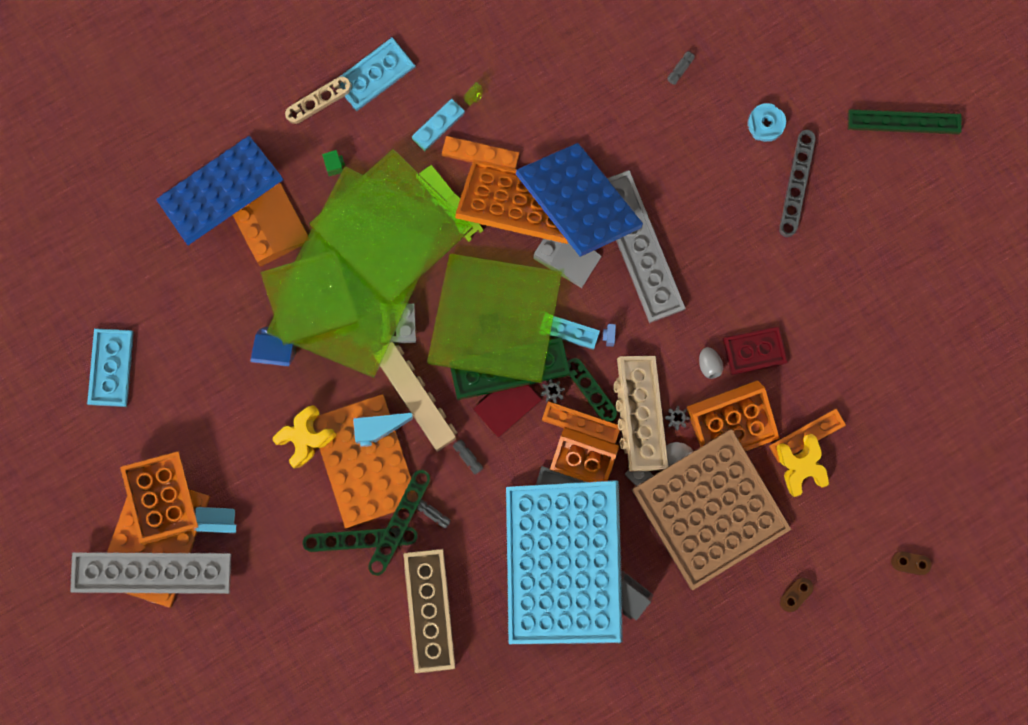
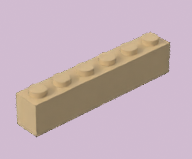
[373,342,457,452]

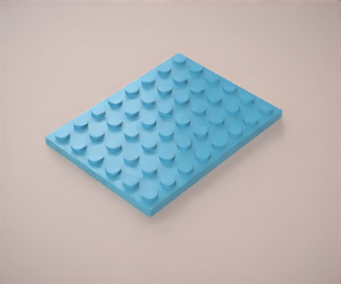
[506,481,623,644]

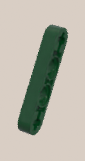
[568,358,617,422]

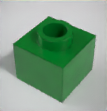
[322,150,345,177]

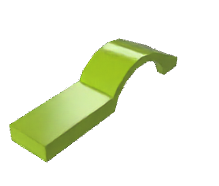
[416,165,484,242]

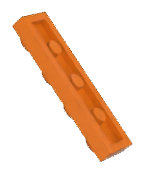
[442,136,519,169]
[542,401,620,444]
[769,409,846,463]

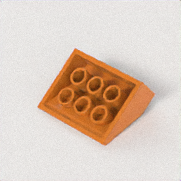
[233,183,311,267]
[687,380,780,451]
[120,452,198,545]

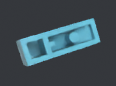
[353,413,413,447]

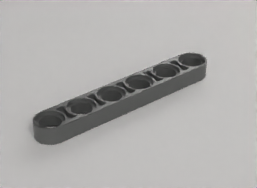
[779,130,815,237]

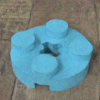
[748,103,786,142]

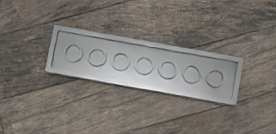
[607,171,685,323]
[70,553,231,594]

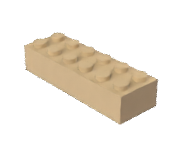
[404,549,455,673]

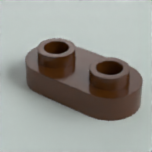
[891,552,932,575]
[779,578,813,612]

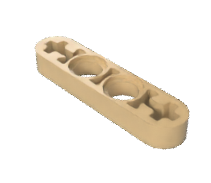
[285,77,352,124]

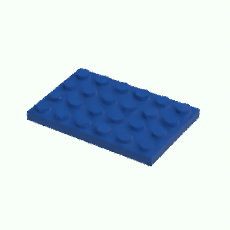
[156,136,283,245]
[516,143,643,257]

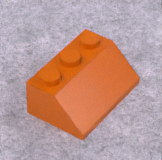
[550,427,619,482]

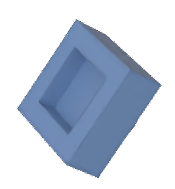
[603,324,616,347]

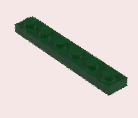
[848,110,961,134]

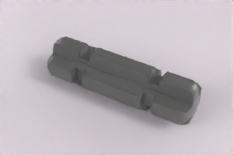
[667,51,695,85]
[453,440,483,474]
[417,499,450,528]

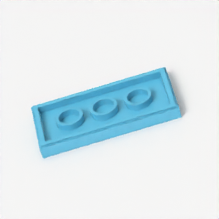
[338,38,415,112]
[87,329,134,407]

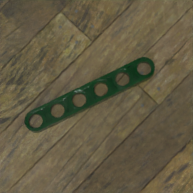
[368,470,430,576]
[302,527,418,552]

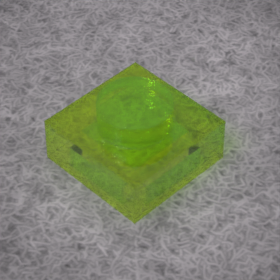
[464,82,483,106]

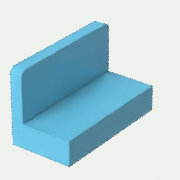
[194,507,236,533]

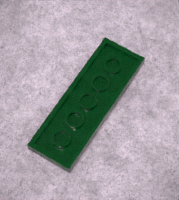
[449,337,570,400]

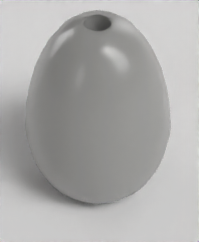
[699,347,723,379]

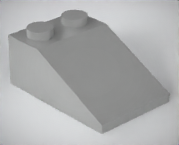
[533,239,602,288]

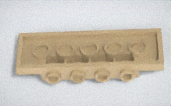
[614,356,668,472]

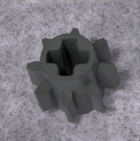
[541,380,565,404]
[665,406,690,431]

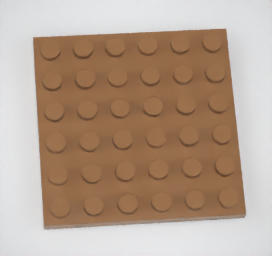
[631,429,791,590]

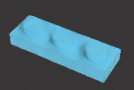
[412,99,465,151]
[539,313,600,350]

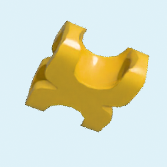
[272,405,336,468]
[777,433,829,497]

